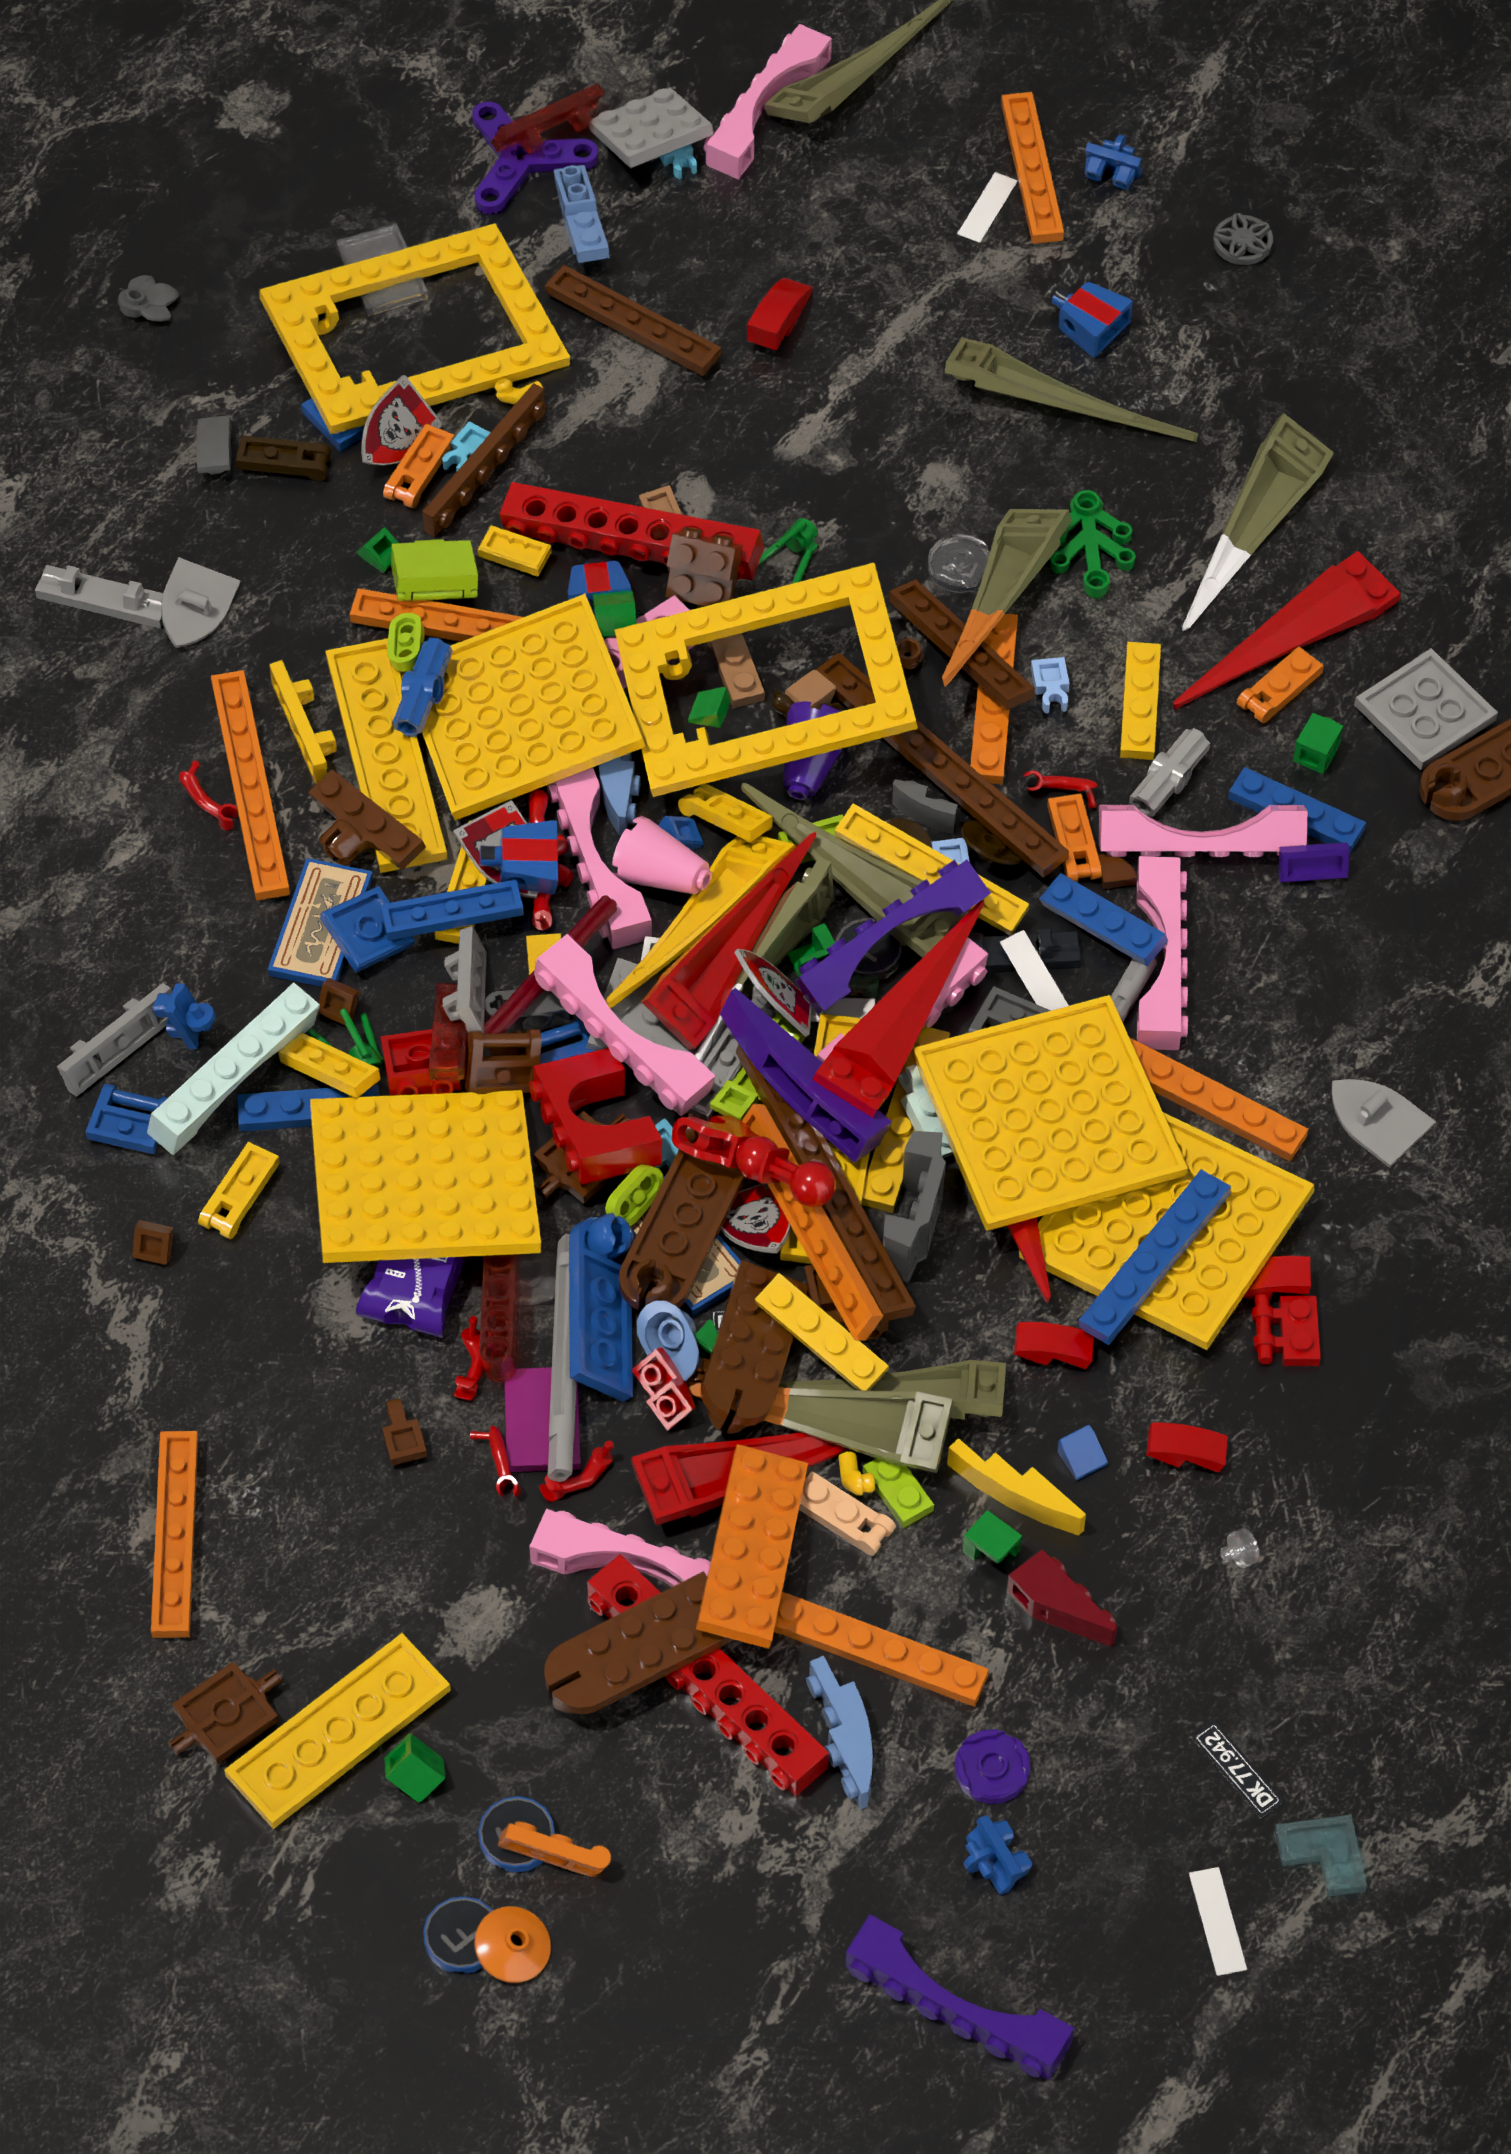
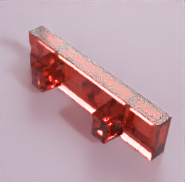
[491,83,605,154]
[429,983,468,1080]

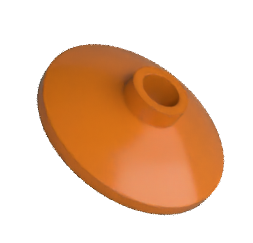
[474,1906,551,1983]

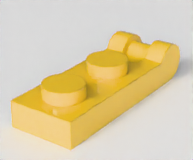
[678,784,773,842]
[198,1142,280,1239]

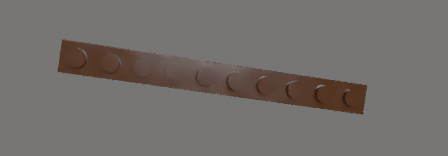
[816,653,1069,878]
[736,1044,916,1323]

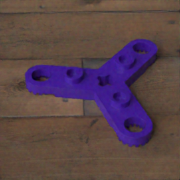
[472,102,598,215]

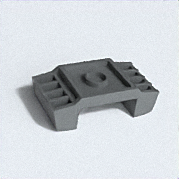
[883,1131,946,1283]

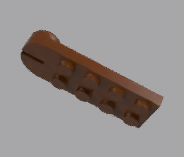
[1419,719,1511,821]
[619,1149,746,1310]
[701,1260,808,1434]
[544,1571,734,1714]

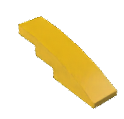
[947,1438,1086,1536]

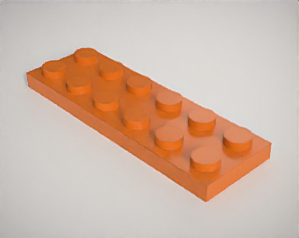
[696,1444,808,1649]

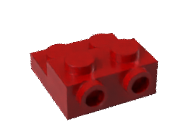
[380,1026,461,1096]

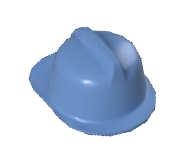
[637,1300,699,1382]

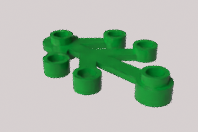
[1050,490,1136,599]

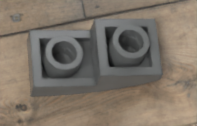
[197,415,232,474]
[892,779,958,834]

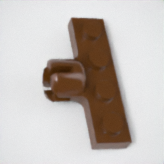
[308,769,426,870]

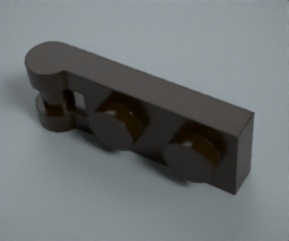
[236,435,332,481]

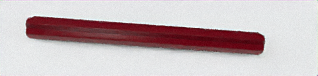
[483,895,617,1034]

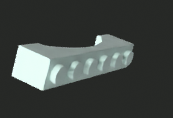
[147,983,320,1155]

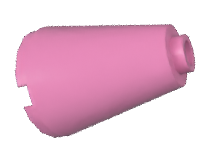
[612,816,712,894]

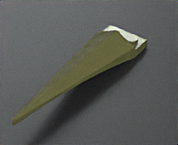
[763,0,953,123]
[945,337,1198,442]
[741,783,970,958]
[779,1360,1006,1419]

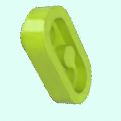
[387,613,425,671]
[605,1165,664,1226]

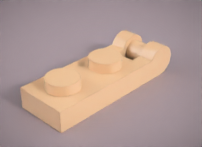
[799,1471,896,1556]

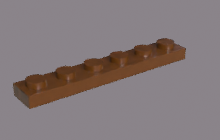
[545,264,721,376]
[422,383,546,537]
[889,579,1035,710]

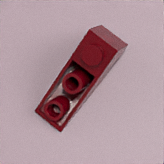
[1007,1549,1117,1647]

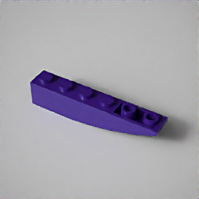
[720,988,892,1162]

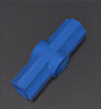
[392,638,453,737]

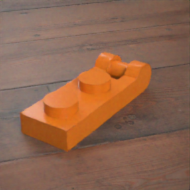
[383,424,455,509]
[1237,646,1324,724]
[1047,794,1102,882]
[498,1822,611,1877]

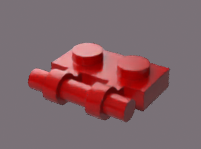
[1252,1294,1320,1366]

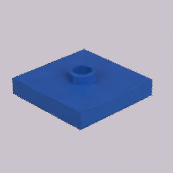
[320,886,415,973]

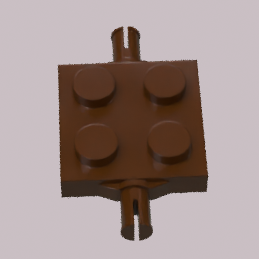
[533,1111,630,1204]
[168,1661,282,1765]

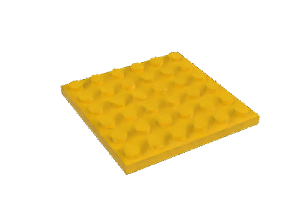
[400,594,646,821]
[912,995,1188,1231]
[310,1090,541,1263]
[1019,1112,1314,1350]

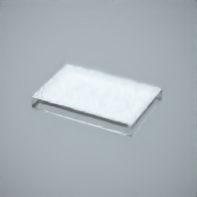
[337,224,428,316]

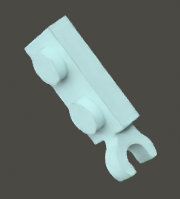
[898,1064,954,1158]

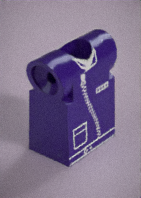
[356,1257,466,1338]

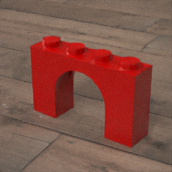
[529,1048,662,1185]

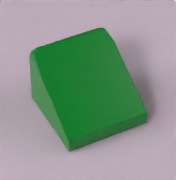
[356,527,399,573]
[688,687,731,728]
[694,1320,717,1359]

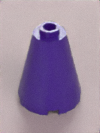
[783,701,843,800]

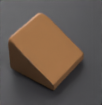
[784,670,836,709]

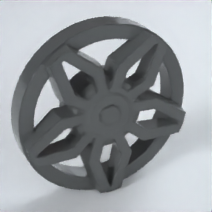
[1213,213,1273,265]

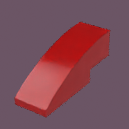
[747,277,813,351]

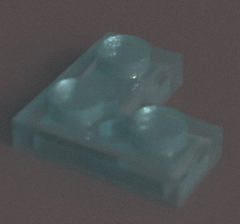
[1275,1815,1367,1897]

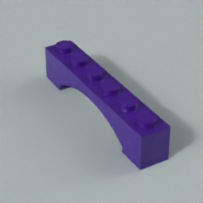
[794,859,991,1015]
[845,1914,1074,2080]

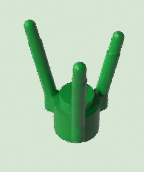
[758,518,818,584]
[308,1008,384,1072]

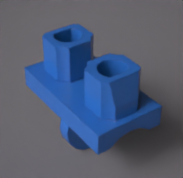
[1085,134,1143,190]
[153,984,216,1049]
[963,1815,1032,1895]

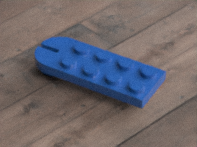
[569,1213,633,1402]

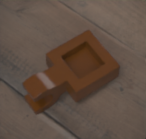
[382,1398,427,1466]

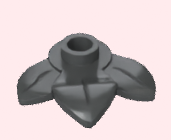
[118,275,179,321]

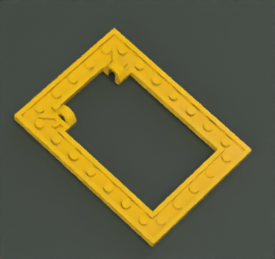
[260,223,570,435]
[614,563,918,797]

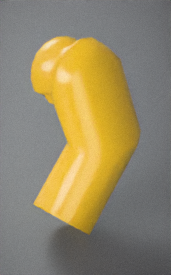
[495,379,543,405]
[838,1452,875,1495]

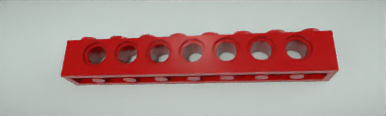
[499,482,764,581]
[587,1554,829,1797]

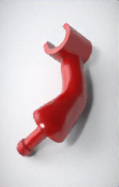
[179,761,238,830]
[1022,771,1098,809]
[529,789,569,856]
[532,864,574,931]
[454,1316,488,1401]
[470,1425,521,1498]
[539,1441,614,1502]

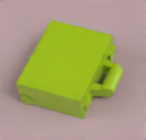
[391,539,478,601]

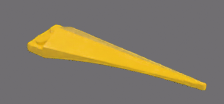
[605,836,795,1009]

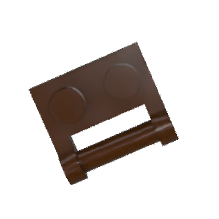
[465,1029,541,1094]

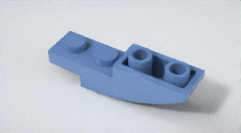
[553,165,609,263]
[598,752,641,836]
[806,1656,873,1809]

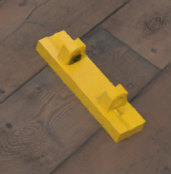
[269,660,337,785]

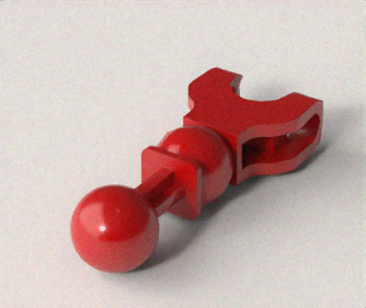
[672,1115,836,1208]

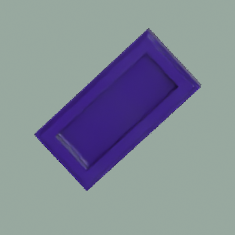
[1278,842,1349,882]

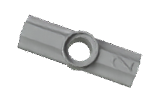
[1129,728,1210,817]

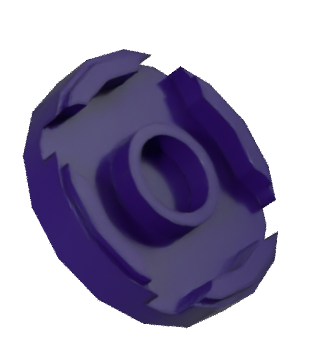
[954,1729,1030,1804]

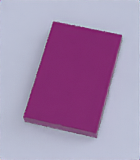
[504,1367,581,1472]

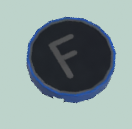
[478,1796,555,1873]
[423,1896,493,1974]

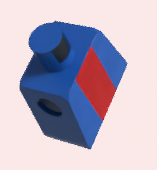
[1052,282,1133,358]
[568,558,631,614]
[480,820,558,894]

